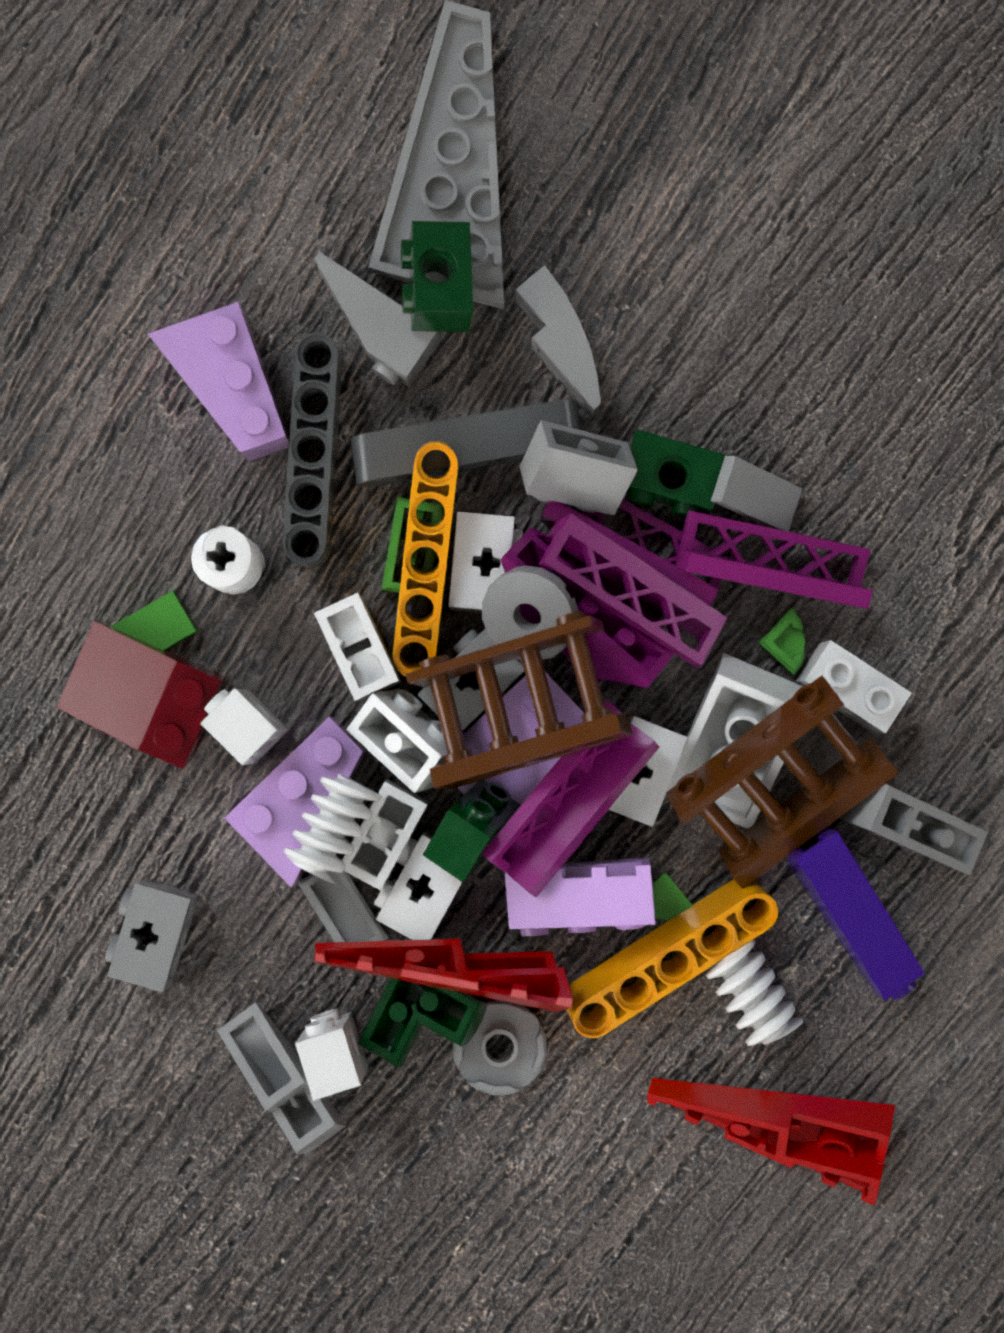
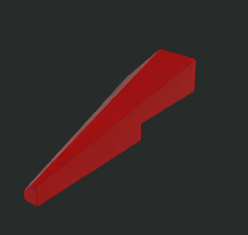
[314,939,573,1012]
[647,1078,895,1205]

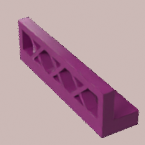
[541,499,729,606]
[675,510,873,609]
[539,513,727,667]
[482,701,660,898]

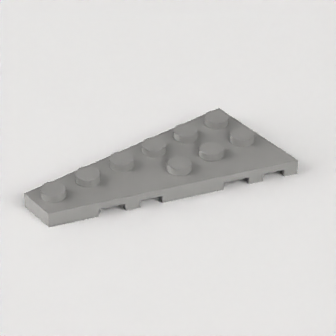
[368,0,504,310]

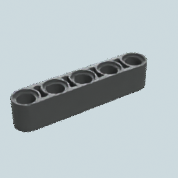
[283,332,342,569]
[350,399,582,487]

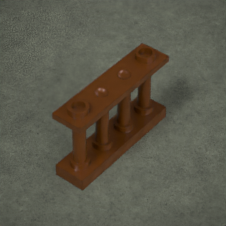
[406,611,633,789]
[666,675,899,888]

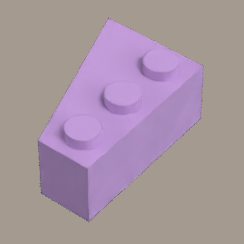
[148,302,290,461]
[225,717,367,888]
[505,857,655,936]

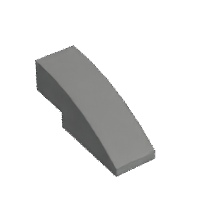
[515,265,601,418]
[217,1002,346,1154]

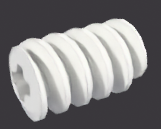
[191,525,266,595]
[283,773,382,884]
[706,939,803,1046]

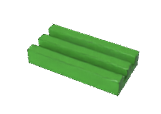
[382,497,444,599]

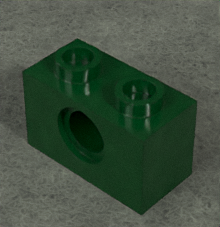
[400,221,473,332]
[626,429,728,518]
[422,780,521,883]

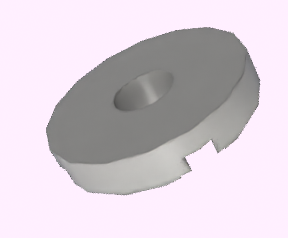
[482,565,578,660]
[453,999,547,1095]

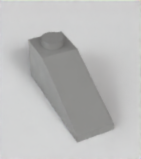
[314,252,440,387]
[838,784,988,875]

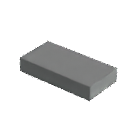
[711,456,802,531]
[298,857,389,942]

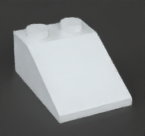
[667,653,803,829]

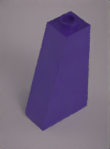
[784,828,925,1000]

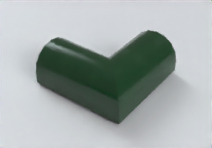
[358,978,487,1067]

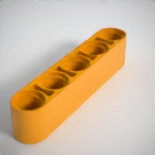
[392,440,458,676]
[566,879,778,1038]

